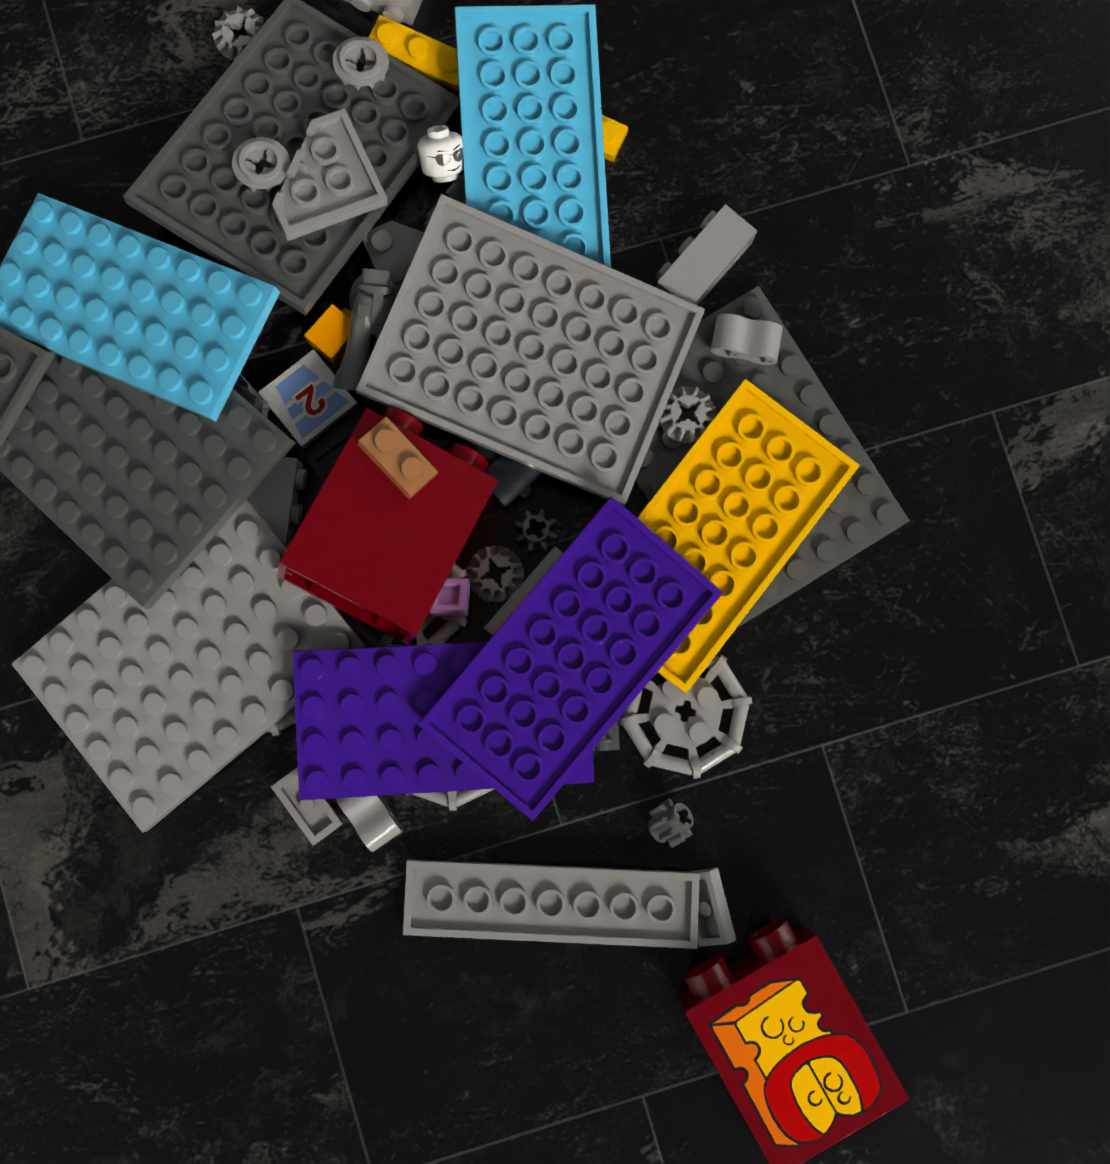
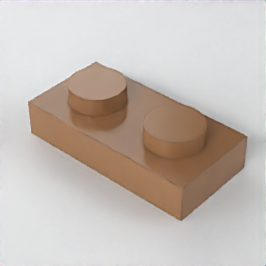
[357,417,438,499]

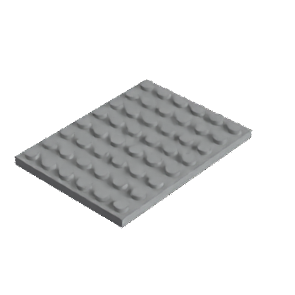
[356,194,705,506]
[12,498,368,833]

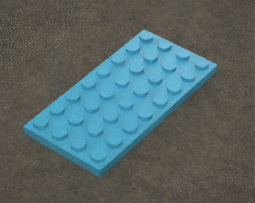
[455,5,611,268]
[0,193,280,422]

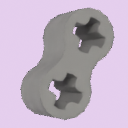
[711,314,783,365]
[335,796,403,852]

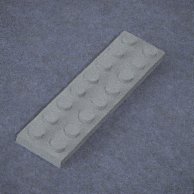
[403,859,700,949]

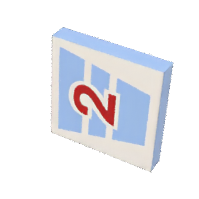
[258,349,359,449]

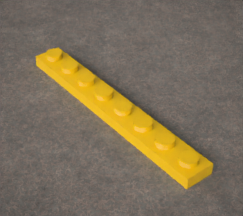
[368,15,628,162]

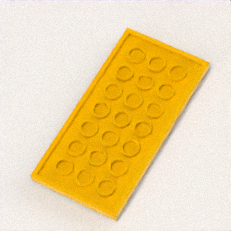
[638,379,860,694]

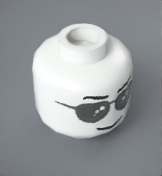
[417,125,464,183]

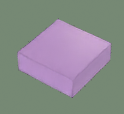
[430,578,470,617]

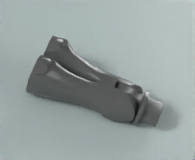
[332,268,395,391]

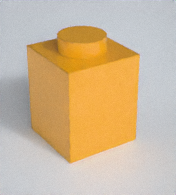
[304,304,351,367]

